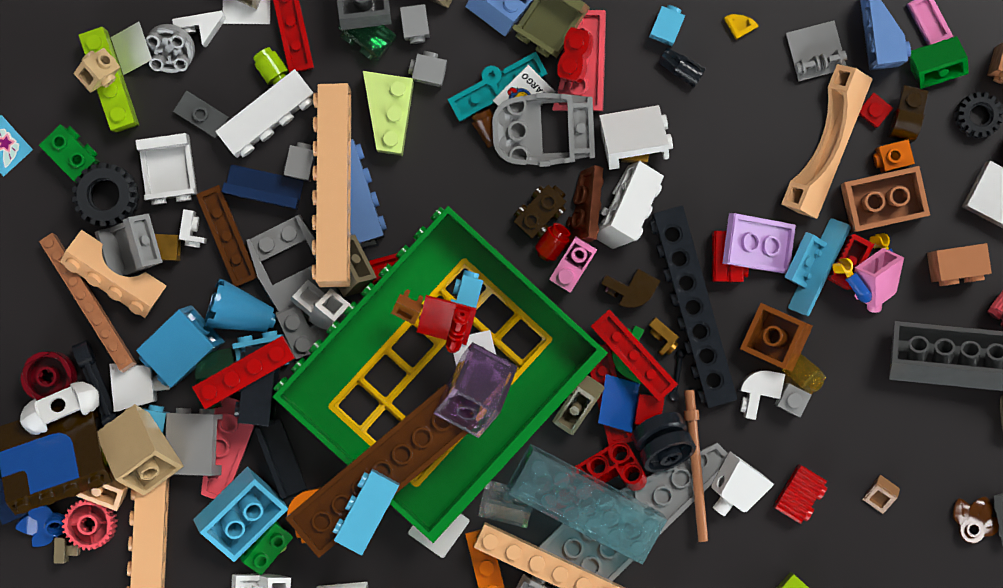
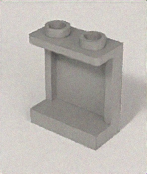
[95,214,162,276]
[166,408,223,476]

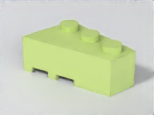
[363,71,414,156]

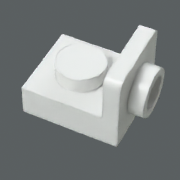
[179,209,207,248]

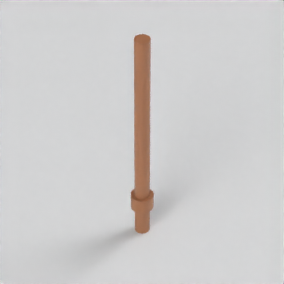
[684,390,708,542]

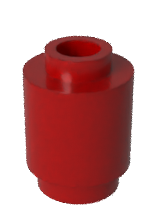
[535,223,571,261]

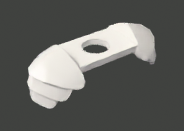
[20,382,99,435]

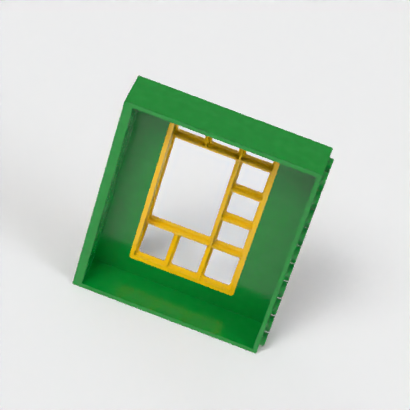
[273,206,608,543]

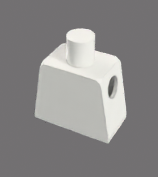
[109,363,170,412]
[711,451,774,517]

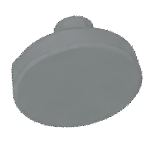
[145,24,195,73]

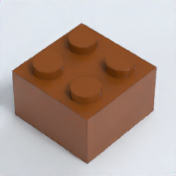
[740,303,813,372]

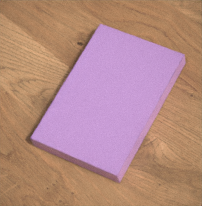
[722,213,796,274]

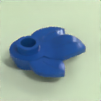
[15,505,65,547]

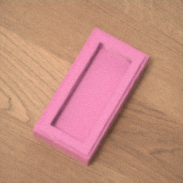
[907,0,953,45]

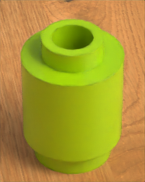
[253,47,289,85]

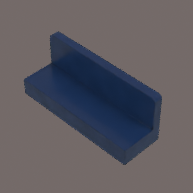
[222,165,304,210]

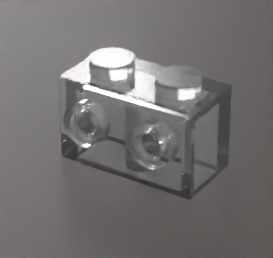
[478,481,536,528]

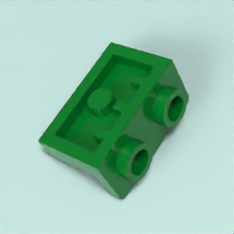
[239,521,293,575]

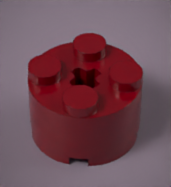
[21,351,77,401]

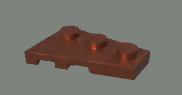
[564,165,603,250]

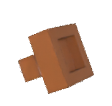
[391,289,423,325]

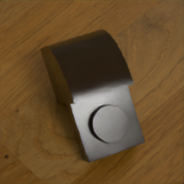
[887,85,929,143]
[601,269,660,308]

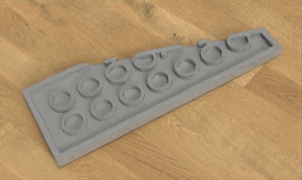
[538,442,728,581]

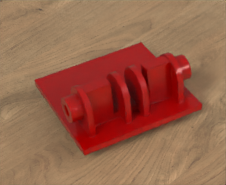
[416,295,477,353]

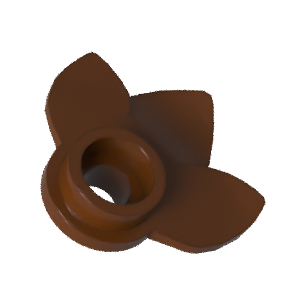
[953,497,999,544]

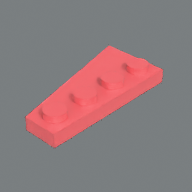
[552,10,606,112]

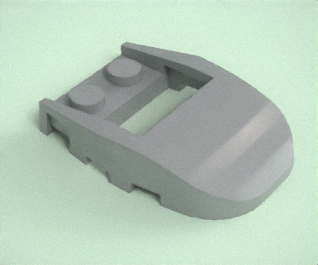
[492,92,595,167]
[246,215,339,322]

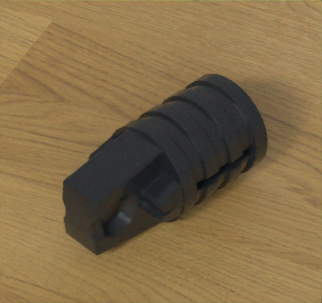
[659,48,706,87]

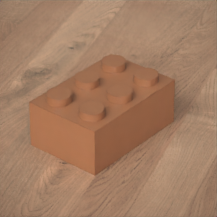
[840,166,930,233]

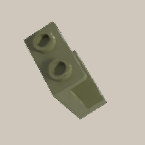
[512,0,590,58]

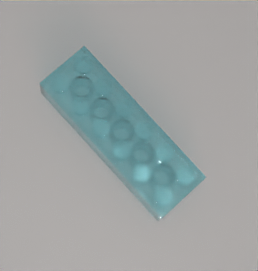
[506,444,667,565]

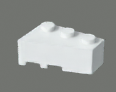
[597,161,664,249]

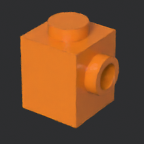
[873,139,915,173]

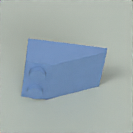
[860,0,911,70]

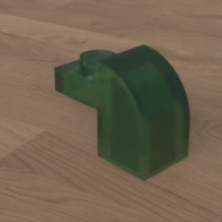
[195,348,234,409]

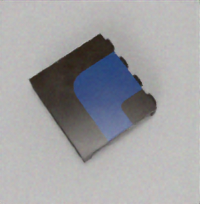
[0,404,112,515]

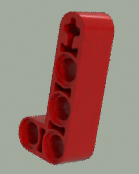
[543,442,647,509]

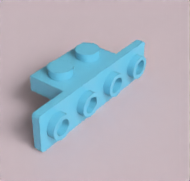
[785,218,851,316]

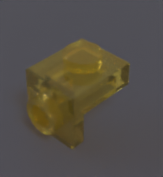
[782,354,826,394]

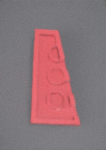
[201,397,255,499]

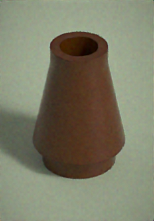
[471,108,494,148]

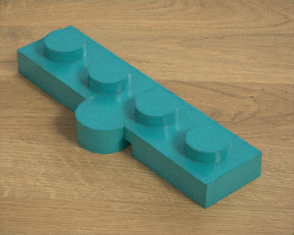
[448,52,548,122]

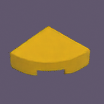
[724,14,758,40]

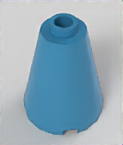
[204,278,277,332]

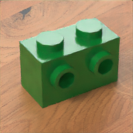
[909,36,969,89]
[39,124,100,182]

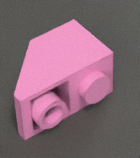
[549,237,597,293]

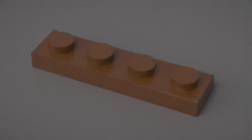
[196,185,258,287]

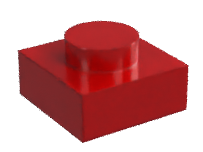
[859,92,893,128]

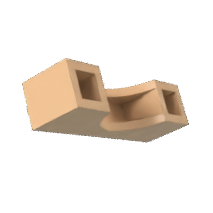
[60,230,166,318]

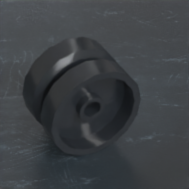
[631,412,696,472]

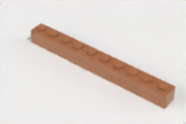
[39,233,137,372]

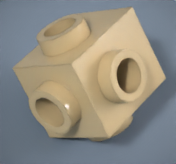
[74,48,120,93]

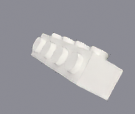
[215,69,314,158]

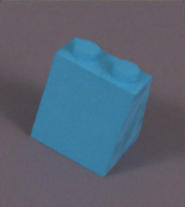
[136,305,225,388]

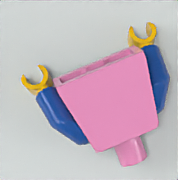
[832,233,904,313]

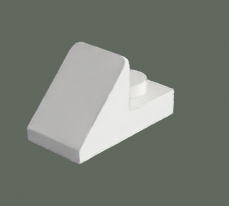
[172,11,226,47]

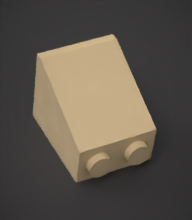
[98,404,184,496]

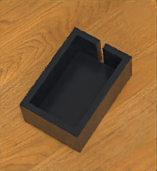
[234,346,280,426]

